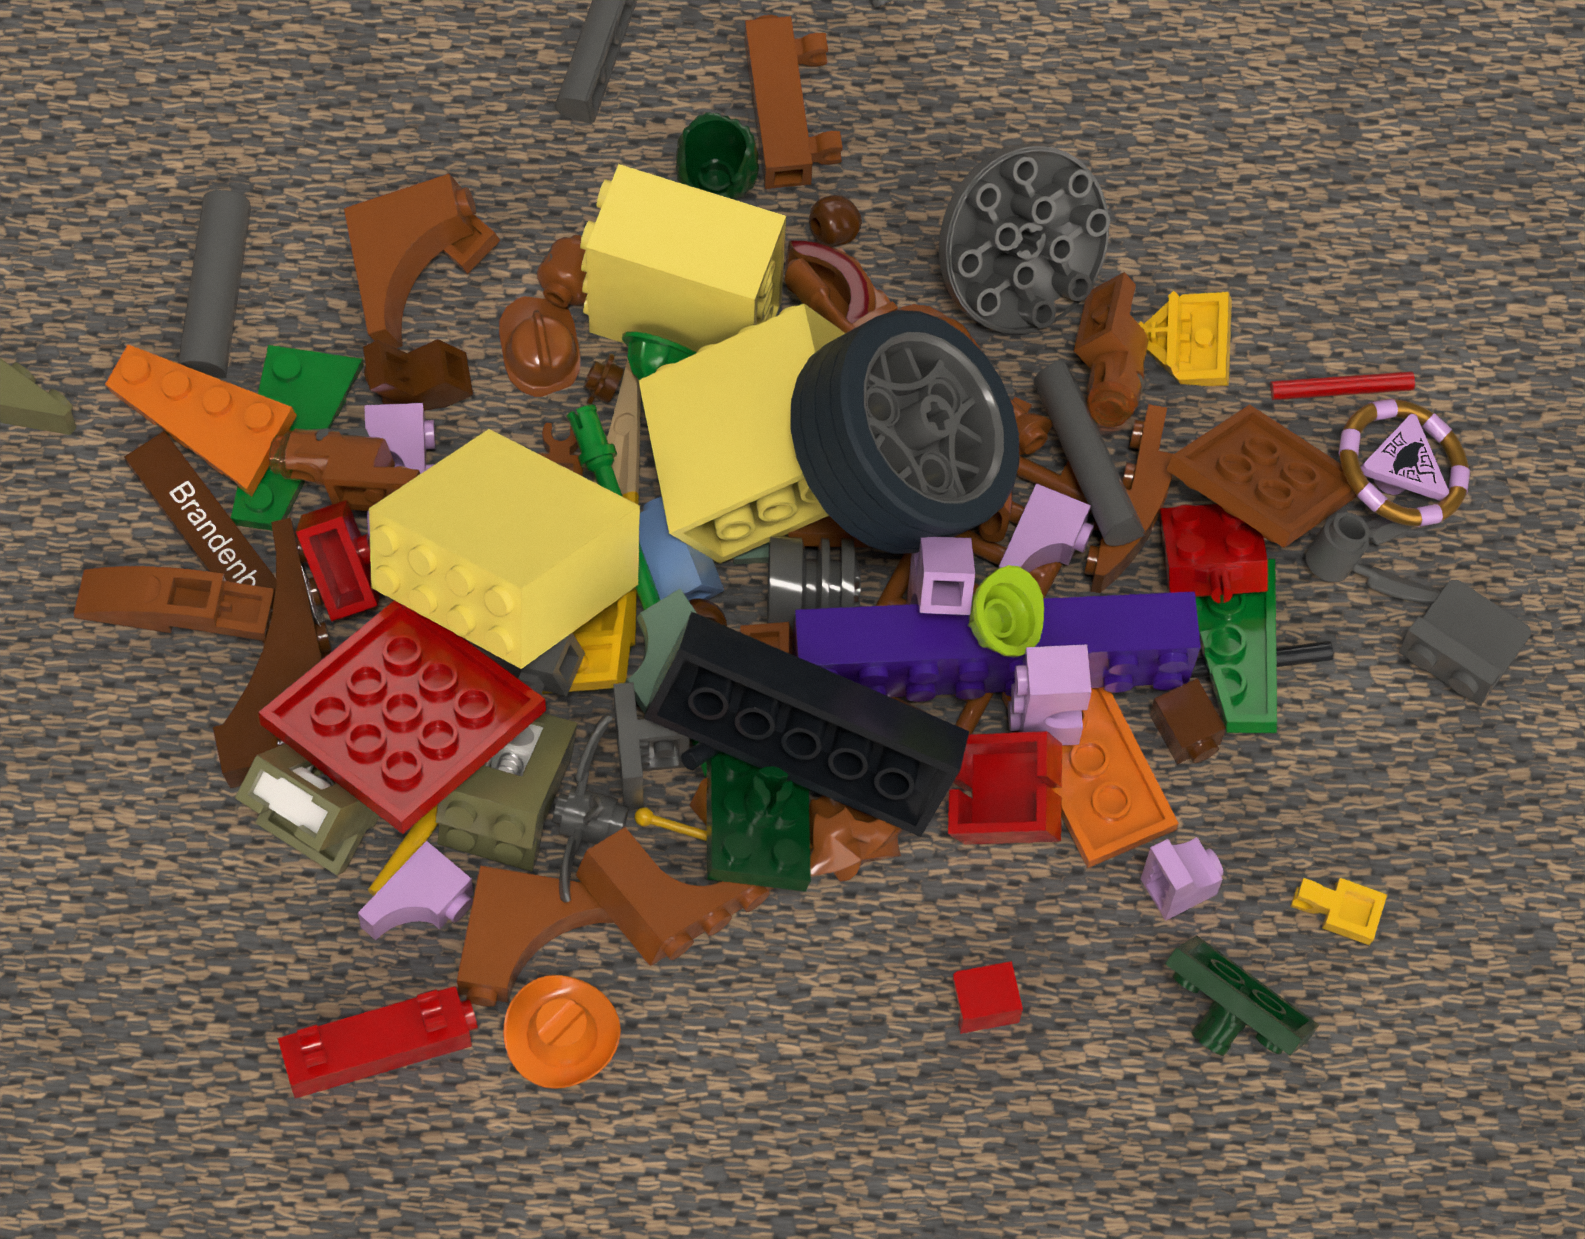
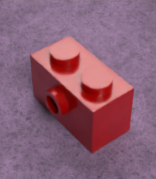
[296,500,381,621]

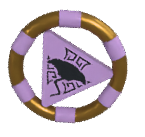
[1339,399,1470,527]

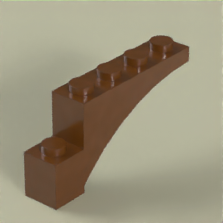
[213,518,332,788]

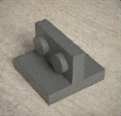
[614,682,690,810]

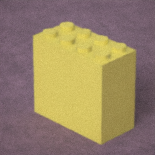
[580,164,786,352]
[638,304,845,564]
[369,429,640,669]

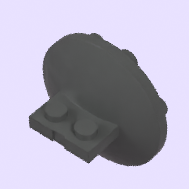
[939,144,1110,334]

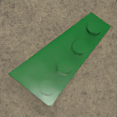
[231,345,364,531]
[1196,559,1277,733]

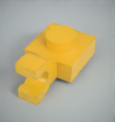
[1290,878,1387,945]

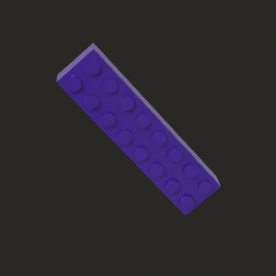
[792,592,1201,702]

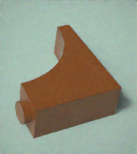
[344,174,476,348]
[457,866,614,1007]

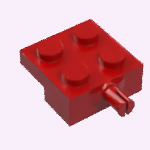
[1160,504,1268,603]

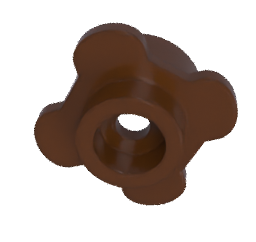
[583,353,624,405]

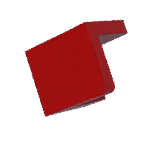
[953,961,1023,1034]

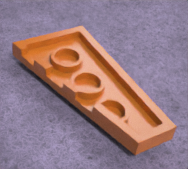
[105,344,297,497]

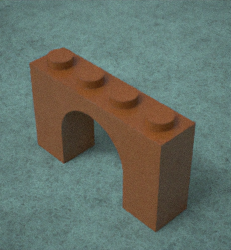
[576,778,813,966]

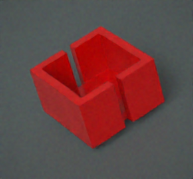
[948,731,1062,845]

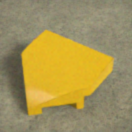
[1138,291,1232,386]

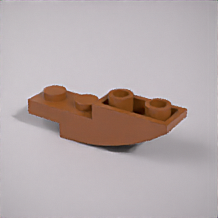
[1084,404,1173,593]
[73,566,275,641]

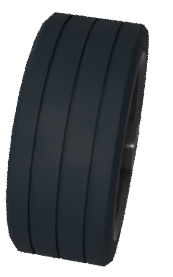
[791,310,1020,554]

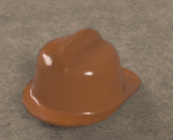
[499,296,581,397]

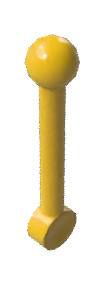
[634,807,707,841]

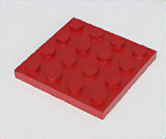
[258,600,546,834]

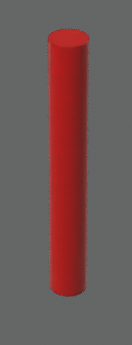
[1270,371,1415,400]

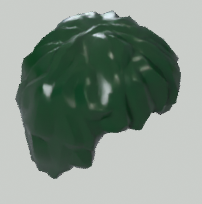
[676,112,759,200]

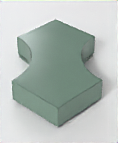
[625,589,697,714]

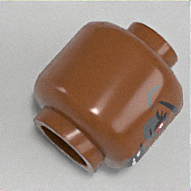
[537,235,587,308]

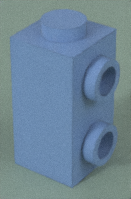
[639,497,725,601]

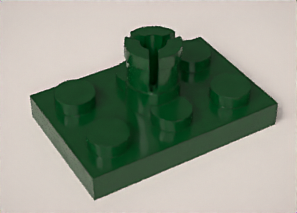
[706,752,811,892]
[1165,935,1319,1056]

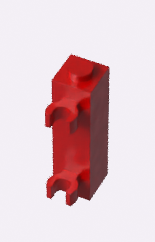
[277,986,478,1099]

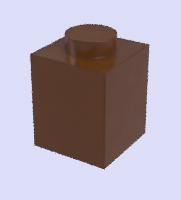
[1149,678,1226,765]

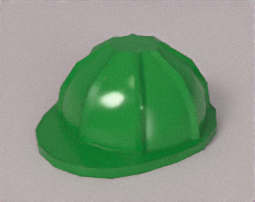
[622,332,697,380]

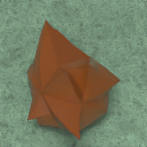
[809,795,903,882]

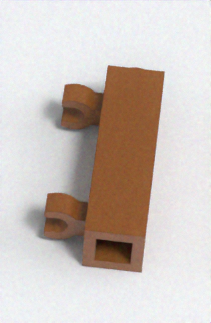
[744,15,843,189]

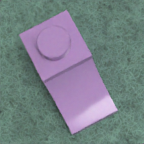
[999,484,1094,572]
[1141,837,1223,921]
[358,841,473,940]

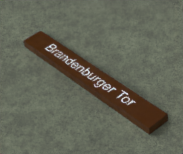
[124,431,331,657]

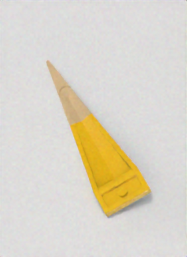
[542,359,641,694]

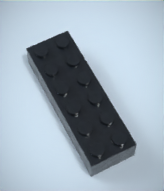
[644,611,969,837]

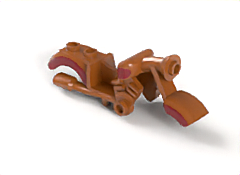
[784,240,1052,542]

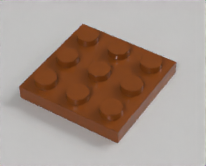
[1167,404,1357,548]

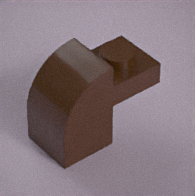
[363,339,473,411]

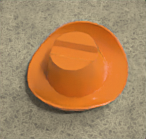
[503,975,621,1089]

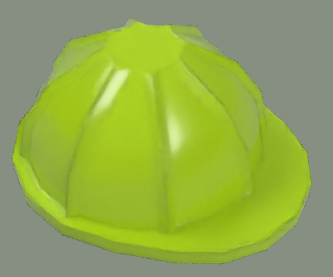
[967,565,1044,657]

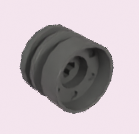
[767,536,861,631]

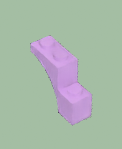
[906,537,975,615]

